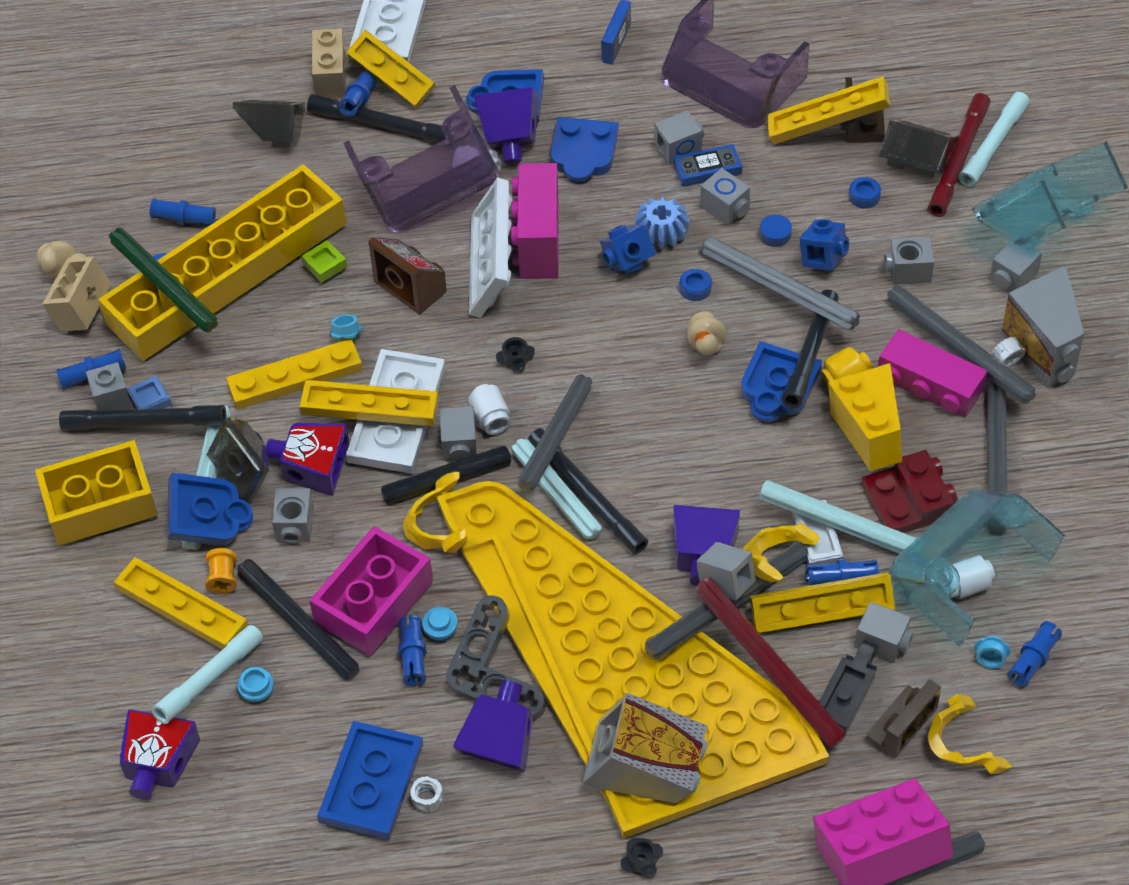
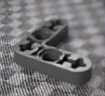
[446,595,546,720]

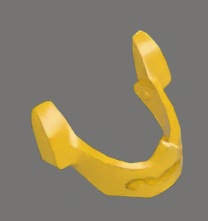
[403,472,468,553]
[742,522,820,582]
[928,694,1012,774]

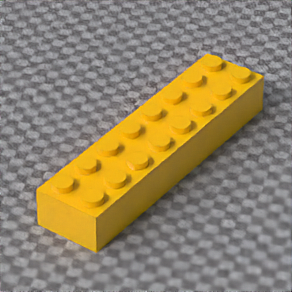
[98,164,347,361]

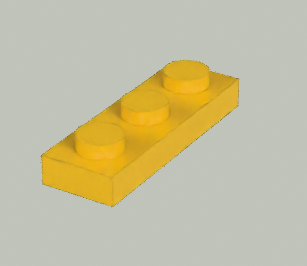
[346,29,436,109]

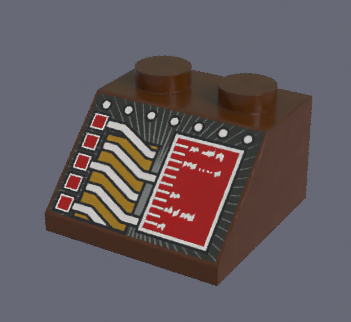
[368,237,447,315]

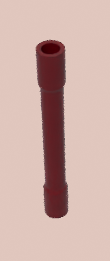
[928,93,991,217]

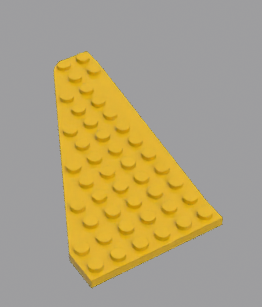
[437,481,829,839]

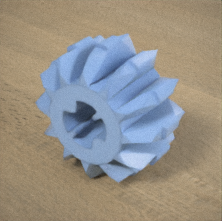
[635,196,689,250]

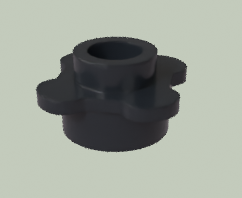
[496,337,535,371]
[621,837,663,878]

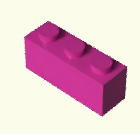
[878,329,988,418]

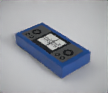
[601,0,631,65]
[674,144,742,186]

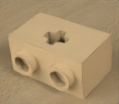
[312,28,346,99]
[42,256,111,331]

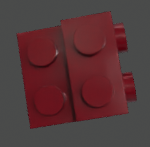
[861,450,957,533]

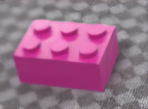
[511,163,559,279]
[309,526,433,656]
[813,778,953,885]

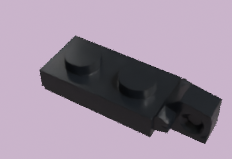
[819,640,877,734]

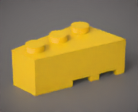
[828,363,902,471]

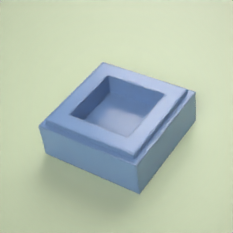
[127,375,172,410]

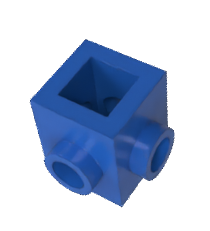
[800,219,849,271]
[599,225,656,274]

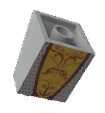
[1001,266,1084,388]
[582,693,708,804]

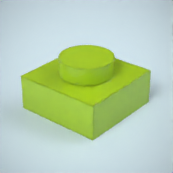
[302,240,347,283]

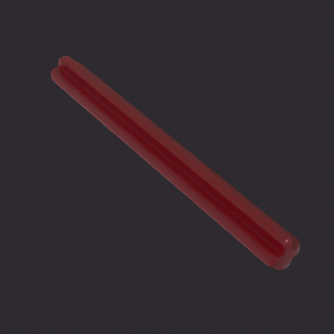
[695,577,846,748]

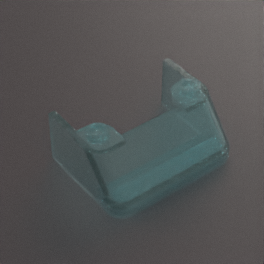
[971,141,1128,249]
[889,488,1065,647]

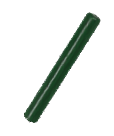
[109,227,218,333]

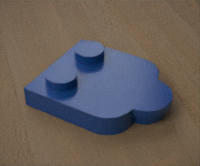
[466,69,544,123]
[550,117,619,183]
[741,341,822,422]
[168,472,253,546]

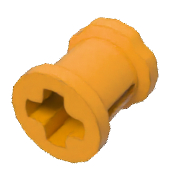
[205,548,237,594]

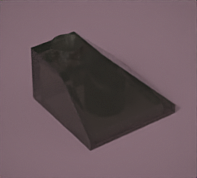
[233,99,305,148]
[206,417,269,505]

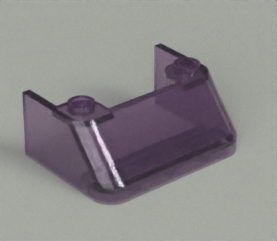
[662,0,810,128]
[343,85,499,232]

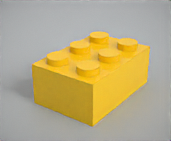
[35,440,158,546]

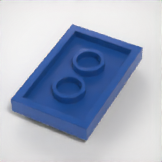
[317,721,423,840]

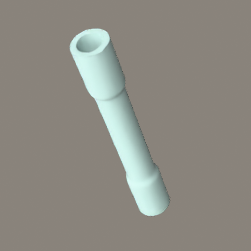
[959,92,1030,187]
[152,625,263,724]

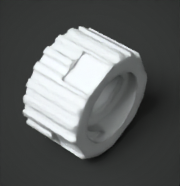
[992,337,1025,368]
[410,776,444,814]

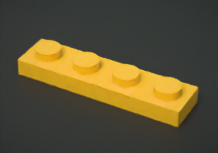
[768,76,890,144]
[226,338,363,410]
[299,380,439,427]
[113,557,248,650]
[750,572,895,633]

